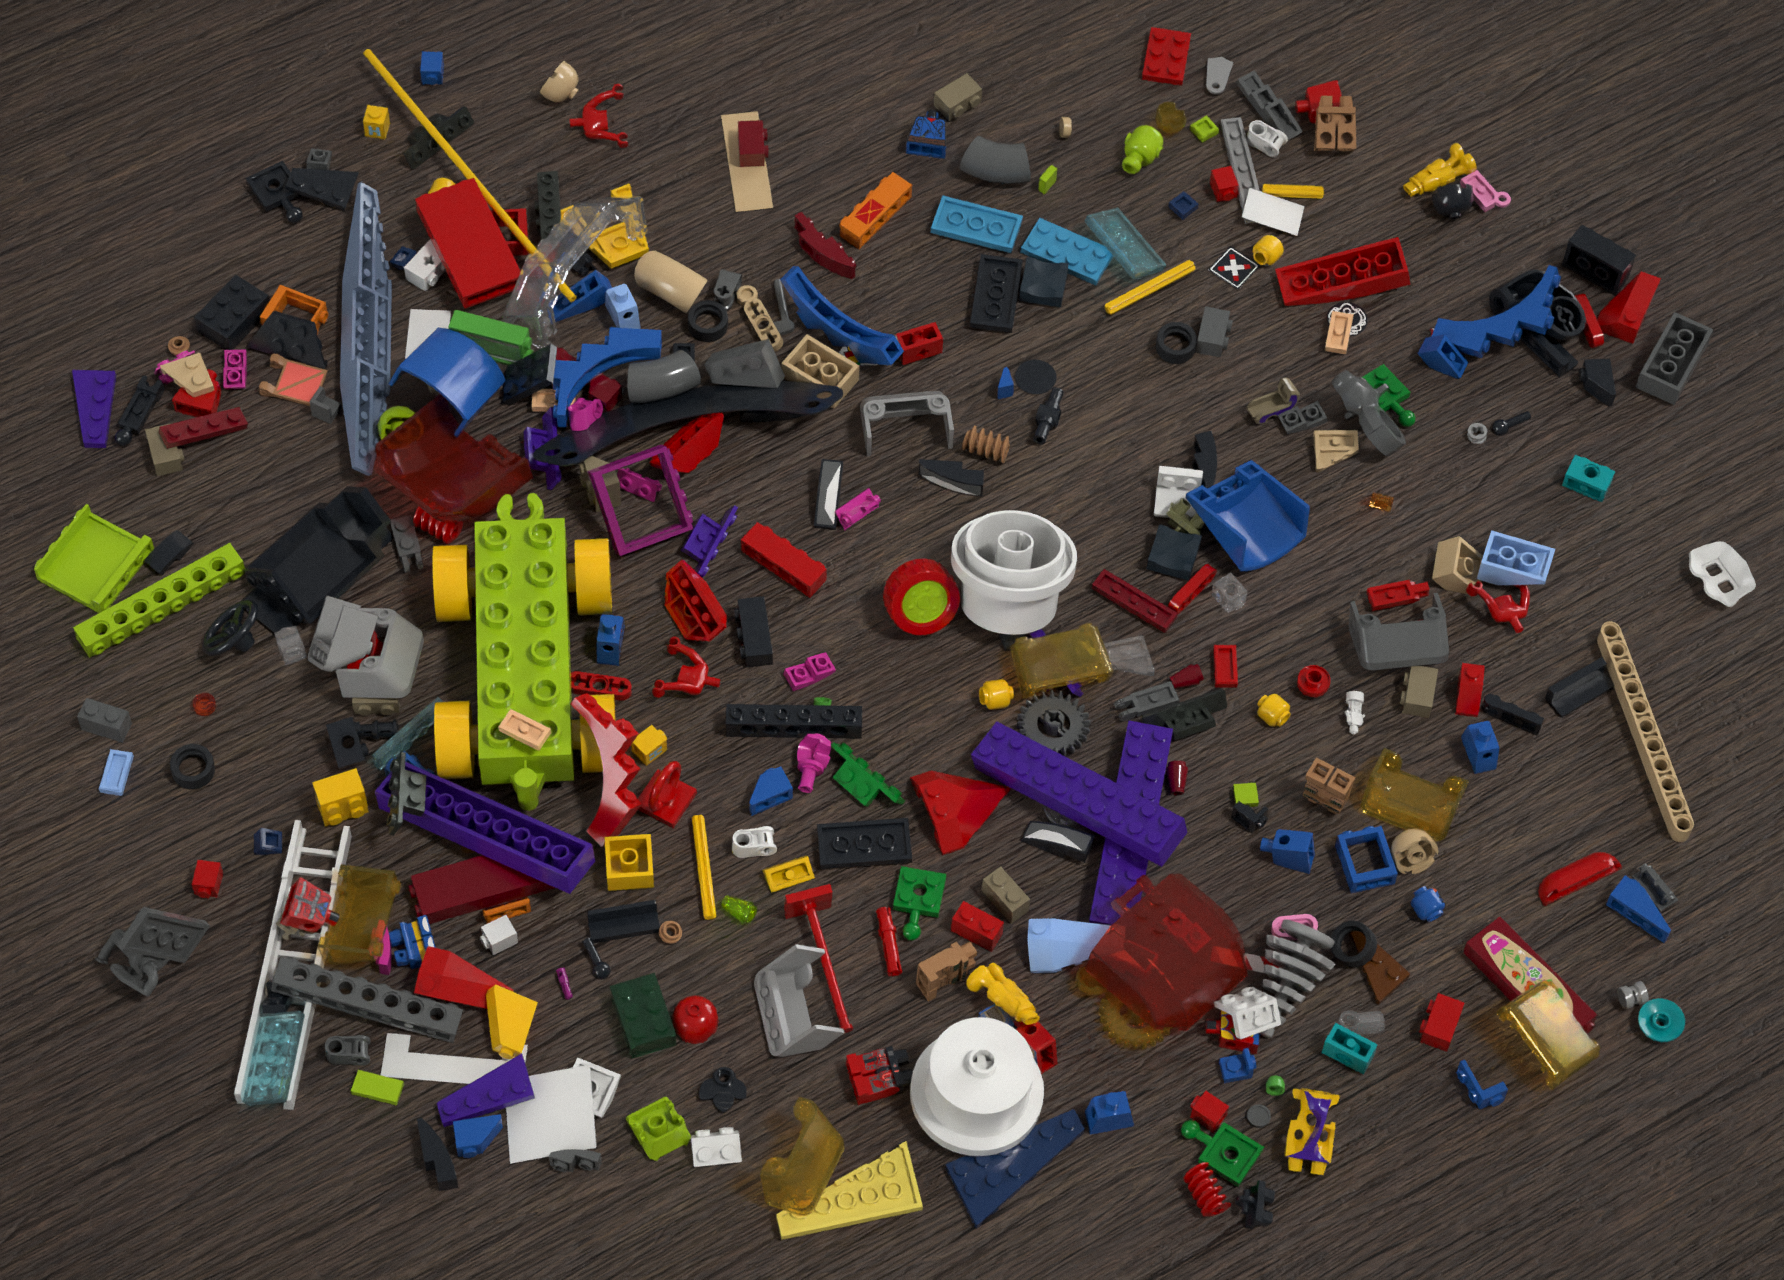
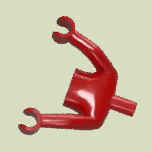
[570,84,628,148]
[1466,581,1530,633]
[652,637,721,698]

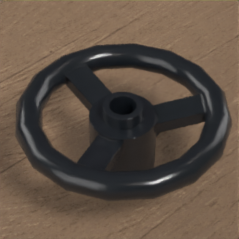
[202,600,258,656]

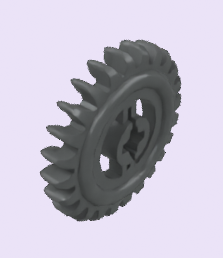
[1016,690,1091,756]

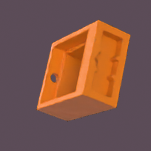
[260,285,329,335]

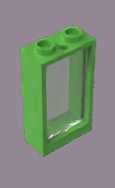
[448,310,533,365]

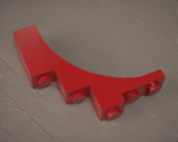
[571,693,642,847]

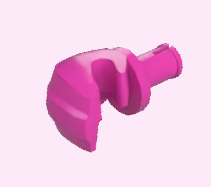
[797,733,831,793]

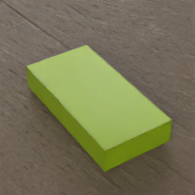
[351,1070,404,1105]

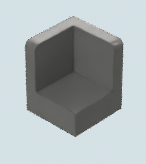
[310,386,342,424]

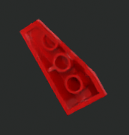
[1597,271,1661,344]
[414,946,514,1009]

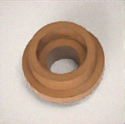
[168,336,190,356]
[659,921,682,944]

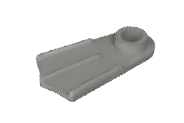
[1206,57,1233,94]

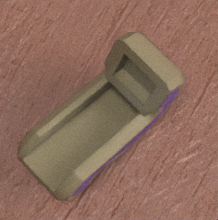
[1246,378,1300,424]

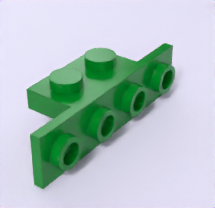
[831,742,905,807]

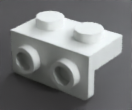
[691,1127,742,1167]

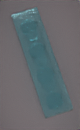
[372,697,443,771]

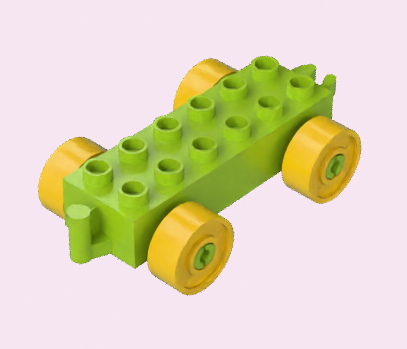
[433,493,616,811]

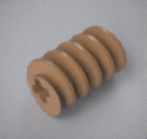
[962,425,1010,463]

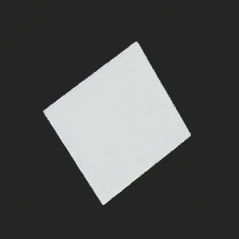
[506,1065,596,1163]

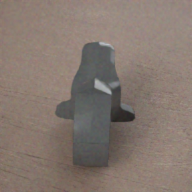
[1332,370,1406,457]

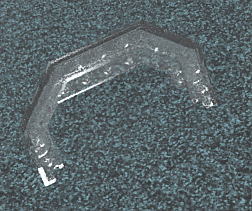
[503,196,647,349]

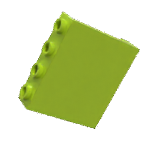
[34,504,154,613]

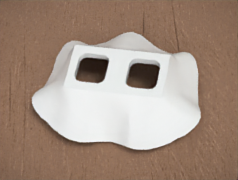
[1689,542,1756,607]

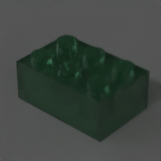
[610,973,676,1059]

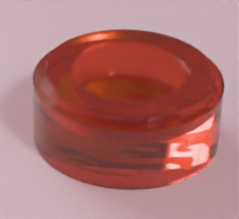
[193,693,216,716]

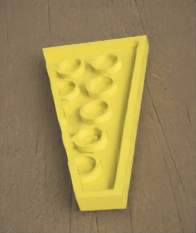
[776,1141,923,1240]

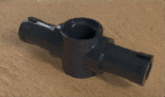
[1033,387,1064,445]

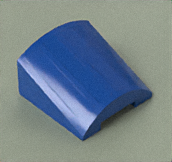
[389,327,506,438]
[1186,460,1310,571]

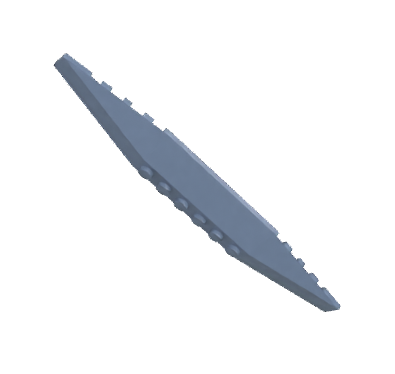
[340,182,392,476]

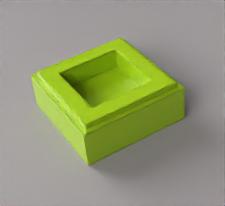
[1190,116,1219,143]
[1039,165,1057,194]
[1233,783,1259,807]

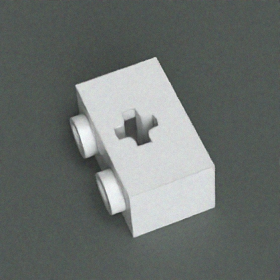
[404,239,446,292]

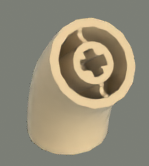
[634,251,708,313]

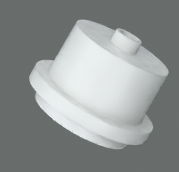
[951,510,1077,635]
[910,1017,1044,1156]

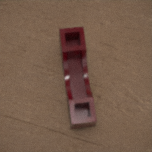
[552,344,622,413]

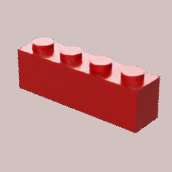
[741,522,827,598]

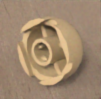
[540,61,579,103]
[1391,828,1438,874]

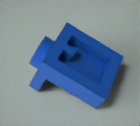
[1219,1048,1256,1083]

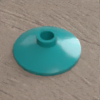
[1638,998,1685,1042]

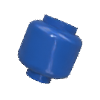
[1411,886,1445,922]

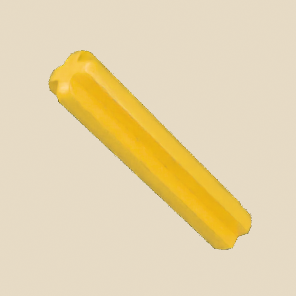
[1262,184,1324,199]

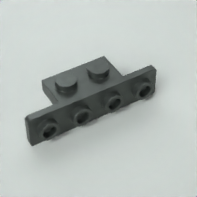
[403,106,474,169]
[535,171,563,243]
[1141,688,1227,740]
[387,751,426,836]

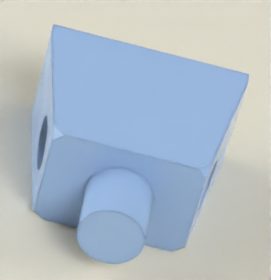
[605,284,640,329]

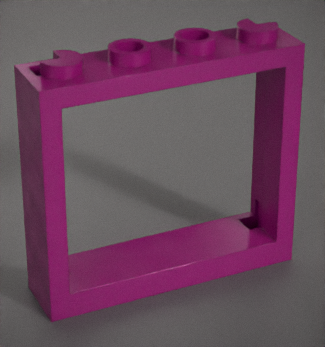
[588,444,693,556]

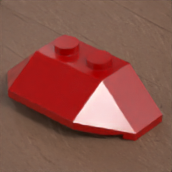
[649,412,724,473]
[665,560,727,642]

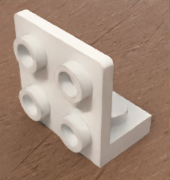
[1154,466,1203,518]
[1214,987,1281,1039]

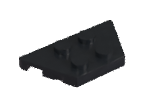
[248,311,328,369]

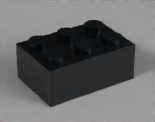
[1562,224,1636,296]
[194,275,270,350]

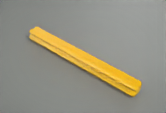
[1104,260,1196,315]
[692,815,716,920]

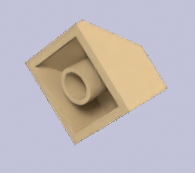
[1432,536,1483,594]

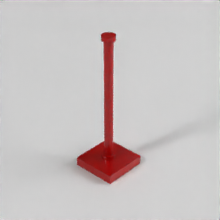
[784,884,853,1033]

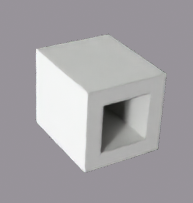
[480,915,518,955]

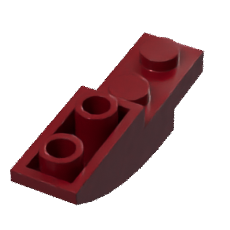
[795,211,857,279]

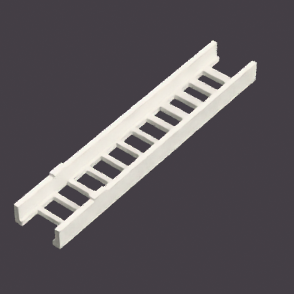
[234,820,352,1110]

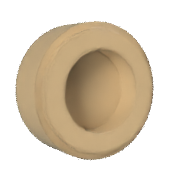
[1059,117,1072,138]
[737,285,758,306]

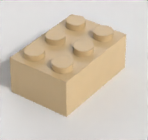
[782,335,859,409]

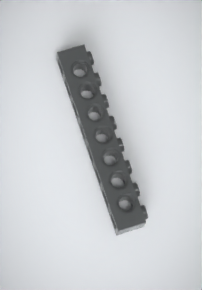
[271,957,463,1043]

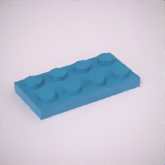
[931,195,1023,253]
[1021,218,1115,285]

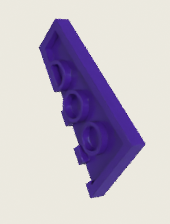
[72,370,116,448]
[437,1054,535,1127]

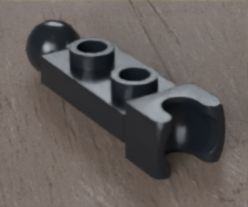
[115,375,164,446]

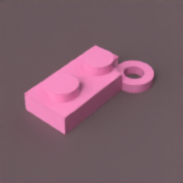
[1460,170,1511,212]

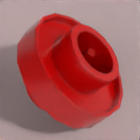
[1297,665,1330,697]

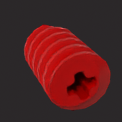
[413,500,463,544]
[1183,1162,1231,1217]

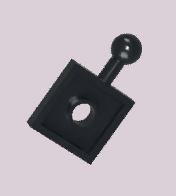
[246,160,303,223]

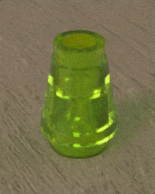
[721,895,757,923]

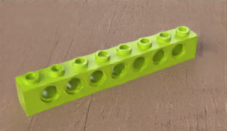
[73,543,245,658]

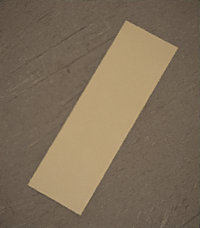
[721,111,773,212]

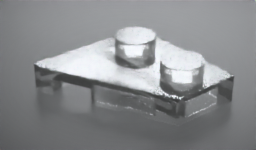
[1100,635,1155,676]

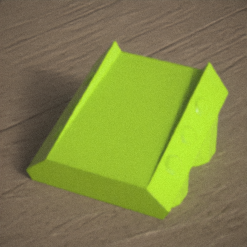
[626,1096,691,1161]

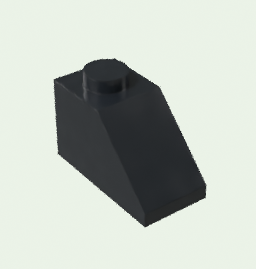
[1579,359,1616,406]

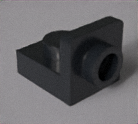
[1231,801,1269,833]
[262,980,293,1014]

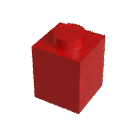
[1210,166,1239,202]
[192,860,223,898]
[1190,1091,1229,1133]

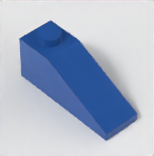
[545,270,612,323]
[1606,876,1671,943]

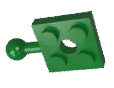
[1363,364,1416,427]
[893,866,947,941]
[1181,1120,1264,1187]

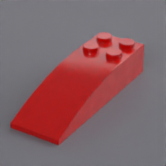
[1275,237,1411,306]

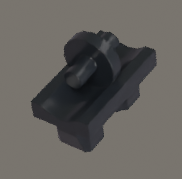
[1235,1180,1275,1229]

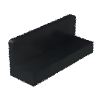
[1520,328,1578,377]
[1545,657,1614,718]
[587,900,660,943]

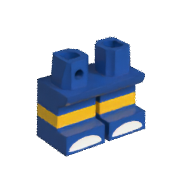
[389,915,436,969]

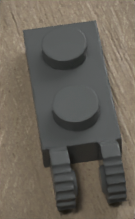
[390,515,423,573]
[1113,682,1180,721]

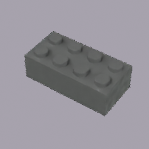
[1635,312,1714,405]

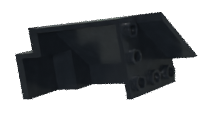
[241,486,394,640]

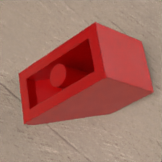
[1455,663,1485,717]

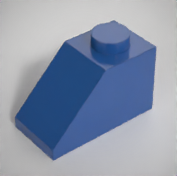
[1418,335,1468,379]
[750,766,793,816]
[453,1114,503,1158]

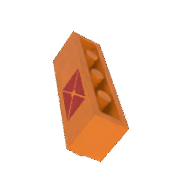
[839,172,912,250]

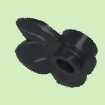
[699,1067,747,1113]

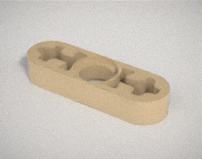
[744,298,783,352]

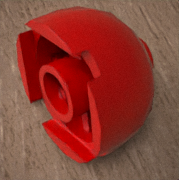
[671,995,719,1044]

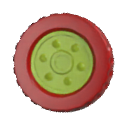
[883,558,960,635]

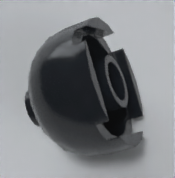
[1431,184,1473,220]

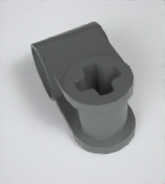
[714,269,742,311]
[325,1035,371,1065]

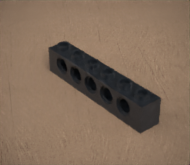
[726,704,862,739]

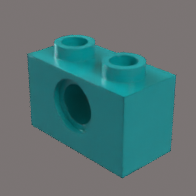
[1562,455,1615,502]
[1322,1023,1378,1075]

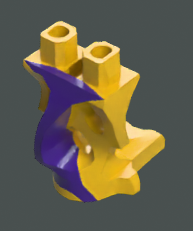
[1284,1088,1340,1175]

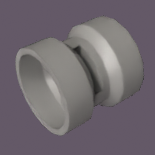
[1617,981,1649,1010]

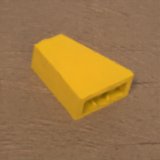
[486,984,538,1059]

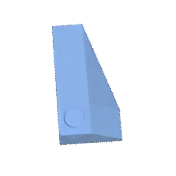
[1027,918,1125,973]

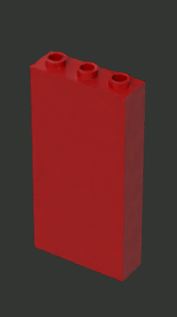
[415,178,524,309]

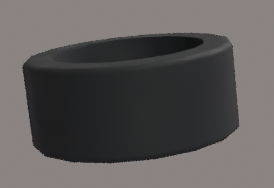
[688,300,728,342]
[1156,322,1197,364]
[170,744,215,789]
[1331,920,1377,967]

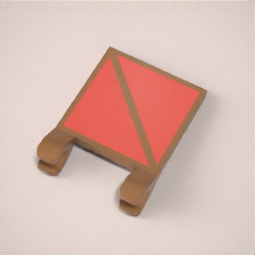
[259,354,328,406]

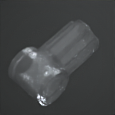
[1337,1010,1385,1035]

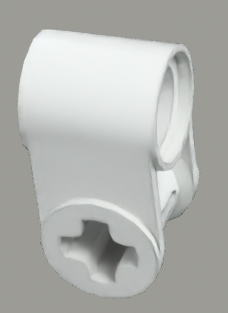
[1246,120,1288,157]
[732,826,777,858]

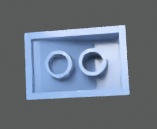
[1477,530,1555,585]

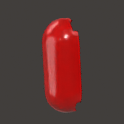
[1539,852,1622,906]

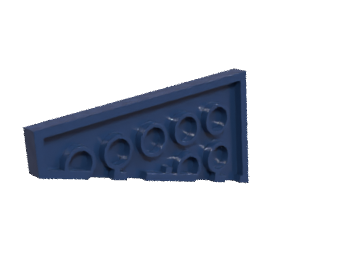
[945,1109,1085,1229]

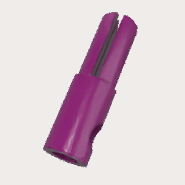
[556,968,573,1000]

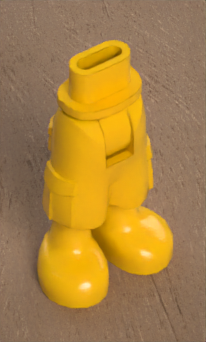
[1403,143,1477,196]
[966,963,1040,1025]

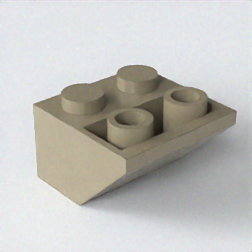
[579,456,621,513]

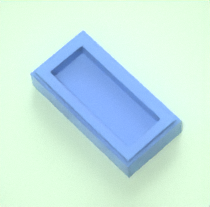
[99,749,134,796]

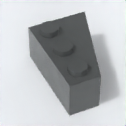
[705,339,785,388]

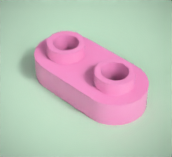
[1271,914,1318,941]

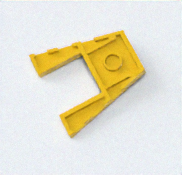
[561,184,649,269]

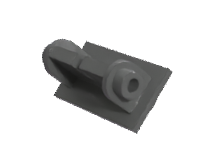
[1632,863,1678,911]

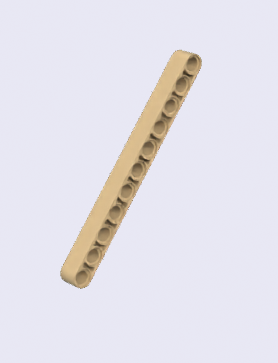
[1597,621,1694,842]

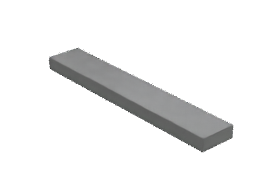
[1220,117,1260,223]

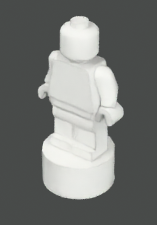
[1344,691,1365,735]

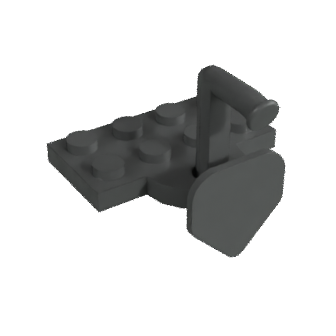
[95,907,210,997]

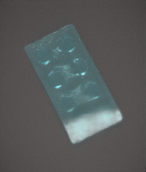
[1084,208,1166,279]
[243,1011,305,1106]

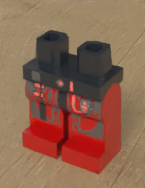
[846,1046,913,1105]

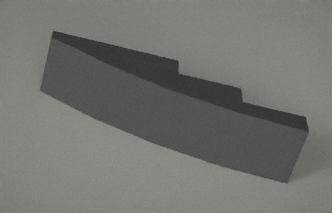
[1236,70,1303,141]

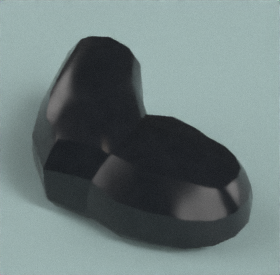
[1489,269,1586,341]

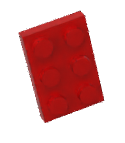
[1142,27,1191,86]

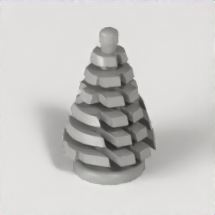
[1260,919,1335,1038]

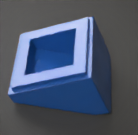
[998,367,1014,399]

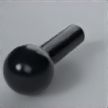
[1492,411,1531,436]
[582,937,611,980]

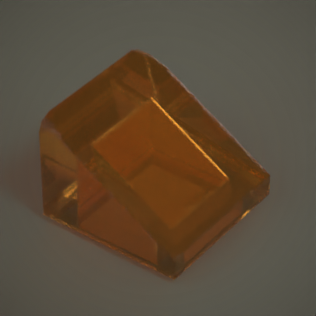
[1369,492,1394,512]

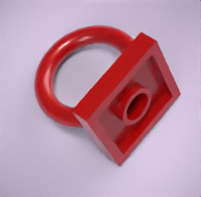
[638,761,697,828]

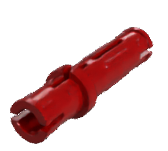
[876,907,902,976]

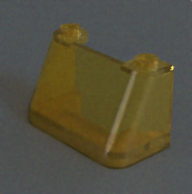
[1010,623,1114,699]
[1361,748,1469,841]
[318,864,400,965]
[1496,979,1600,1089]
[760,1096,845,1216]

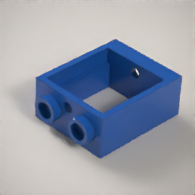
[1335,826,1398,893]

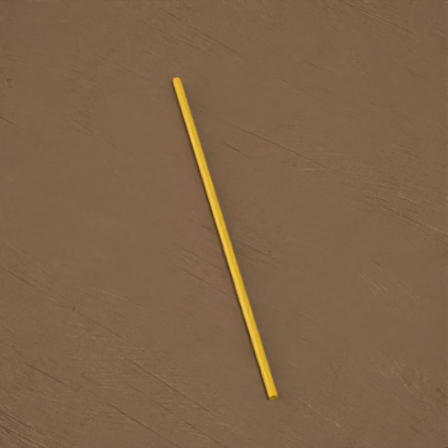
[363,49,577,302]

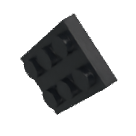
[503,344,557,406]

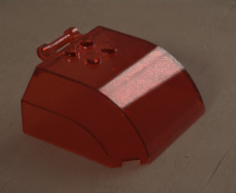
[374,394,533,523]
[1085,874,1248,1031]

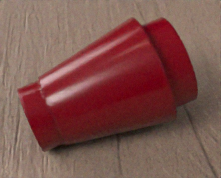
[1169,664,1204,689]
[1166,760,1188,796]

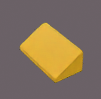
[763,856,815,892]

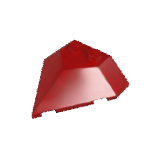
[910,770,1011,856]

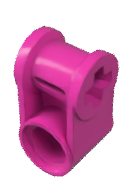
[567,398,603,431]

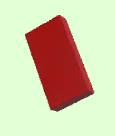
[1213,645,1238,688]

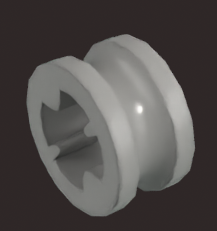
[1467,423,1487,444]

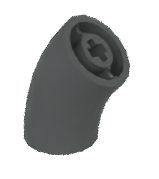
[959,136,1031,184]
[628,350,701,404]

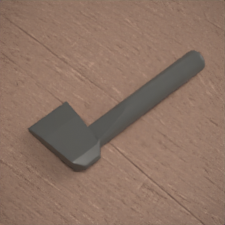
[768,279,795,338]

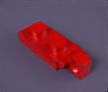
[1366,580,1430,611]

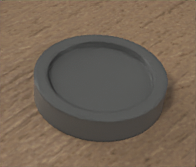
[1247,1104,1271,1128]

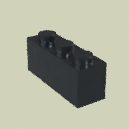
[734,596,773,668]

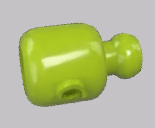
[1122,125,1163,174]

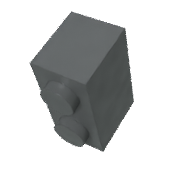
[1196,306,1233,357]
[77,698,132,743]

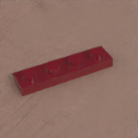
[158,407,248,449]
[1091,569,1178,633]

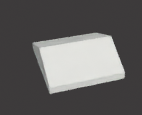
[573,1058,621,1118]

